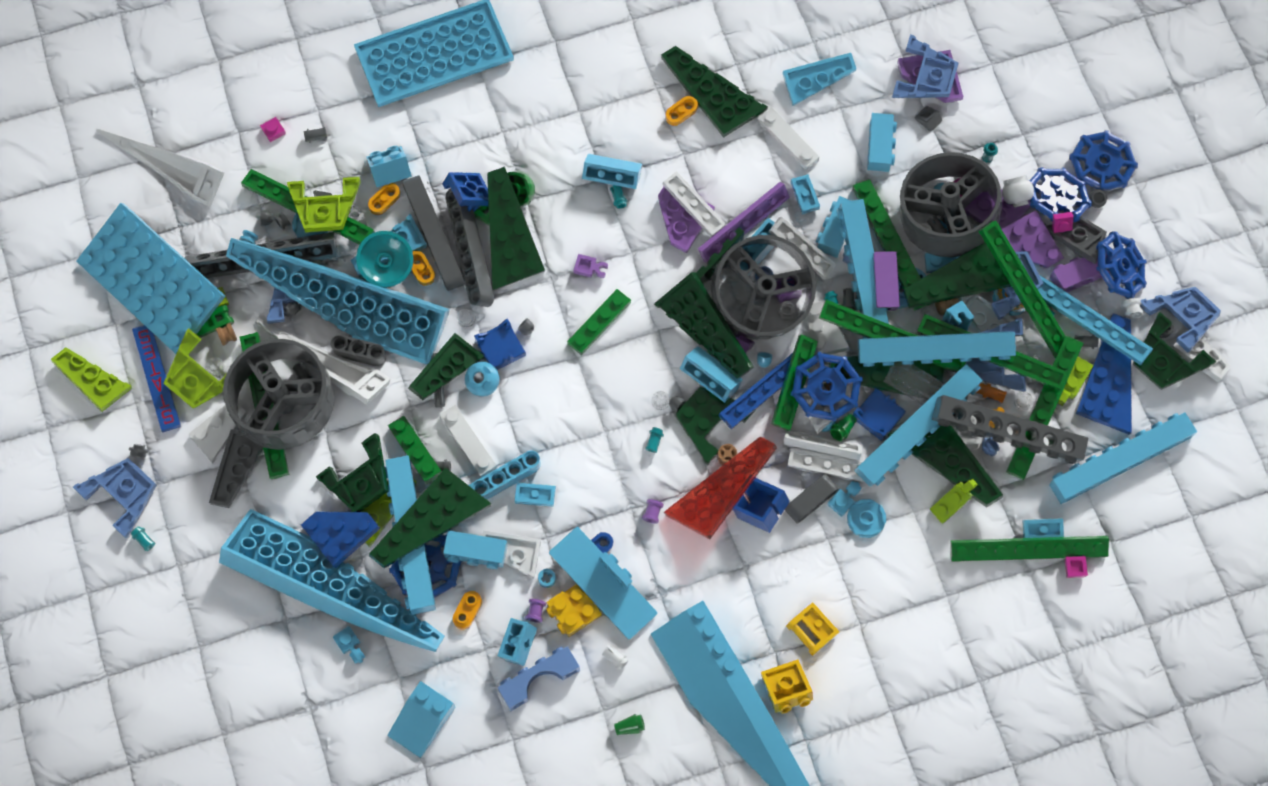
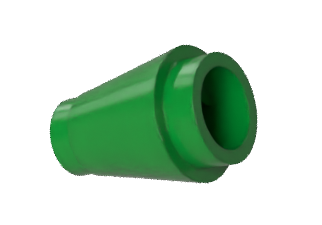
[830,414,857,441]
[614,714,645,735]

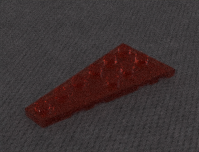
[663,436,777,540]

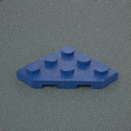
[301,512,381,568]

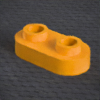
[665,96,698,126]
[368,183,400,215]
[411,251,435,286]
[453,591,482,630]

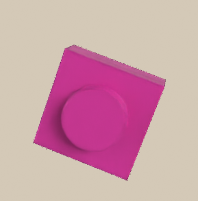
[260,117,286,142]
[1052,212,1073,233]
[1064,556,1088,578]

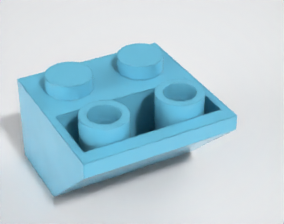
[366,146,412,187]

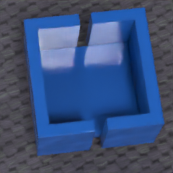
[731,476,790,533]

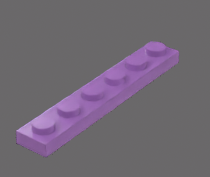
[698,182,790,264]

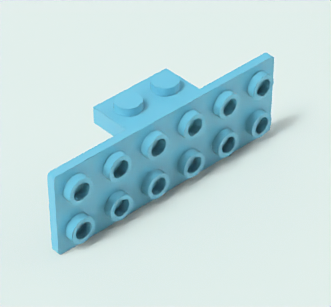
[549,527,657,640]

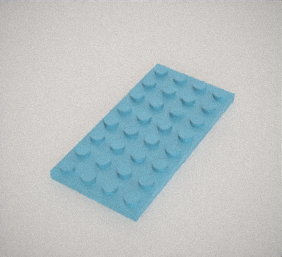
[354,0,514,107]
[76,203,225,354]

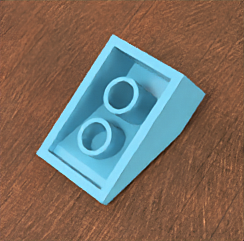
[387,681,456,758]

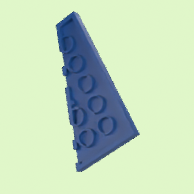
[1075,313,1132,435]

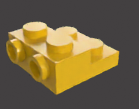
[545,584,602,637]
[761,659,813,714]

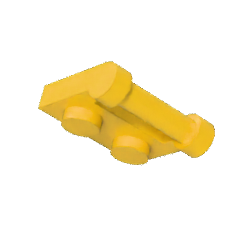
[786,602,839,656]

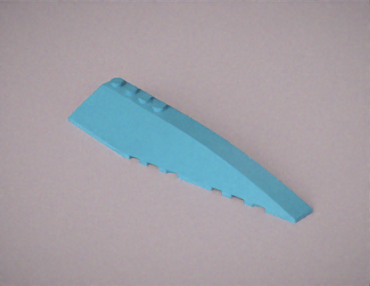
[226,238,450,364]
[219,509,445,652]
[651,601,810,786]

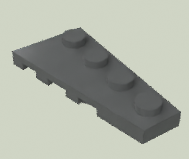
[209,429,264,508]

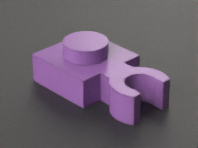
[573,254,608,278]

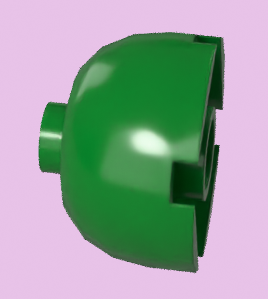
[507,171,535,208]

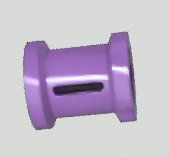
[642,499,664,524]
[525,598,546,623]

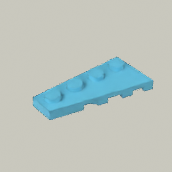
[782,53,857,106]
[351,214,427,278]

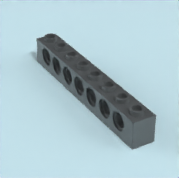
[185,232,338,279]
[932,395,1089,464]

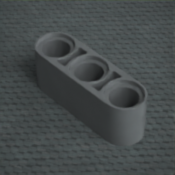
[330,335,386,366]
[785,474,839,524]

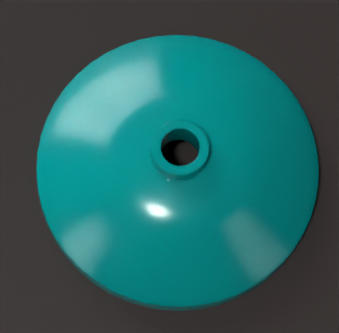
[356,231,413,288]

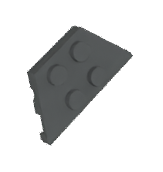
[1044,216,1107,264]

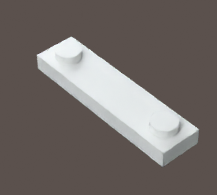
[757,107,820,170]
[662,171,726,237]
[769,216,836,279]
[439,404,497,478]
[783,430,862,461]
[787,447,864,483]

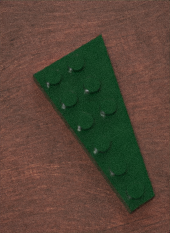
[661,46,768,138]
[487,166,545,291]
[654,272,754,379]
[888,425,1003,508]
[369,468,492,569]

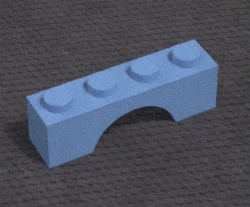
[497,646,580,712]

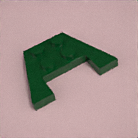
[1133,312,1216,390]
[675,387,756,465]
[316,433,389,512]

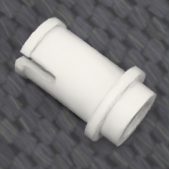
[602,645,628,669]

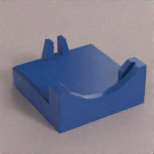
[442,172,489,212]
[474,318,526,370]
[853,389,906,442]

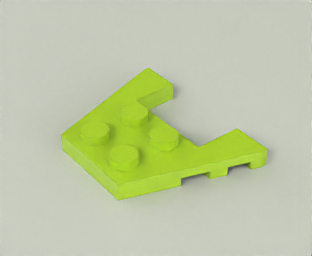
[287,177,361,233]
[163,328,227,409]

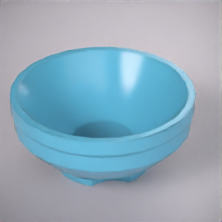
[465,362,500,397]

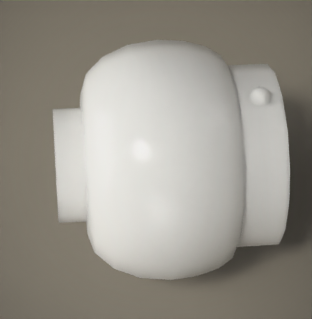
[1002,175,1034,207]

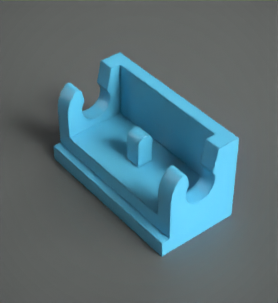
[942,301,974,331]

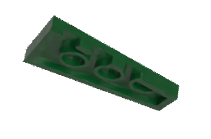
[696,227,744,285]
[408,333,484,400]

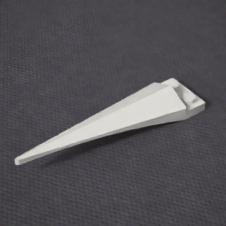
[96,129,225,206]
[256,318,391,405]

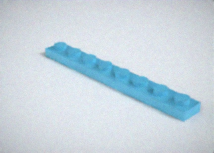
[1038,275,1153,365]

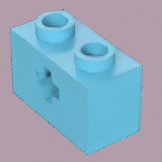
[497,618,537,666]

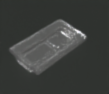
[884,361,944,405]

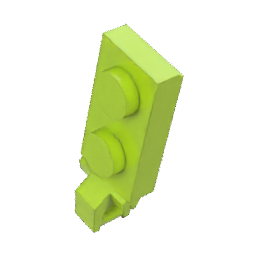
[1057,356,1094,406]
[930,479,978,524]

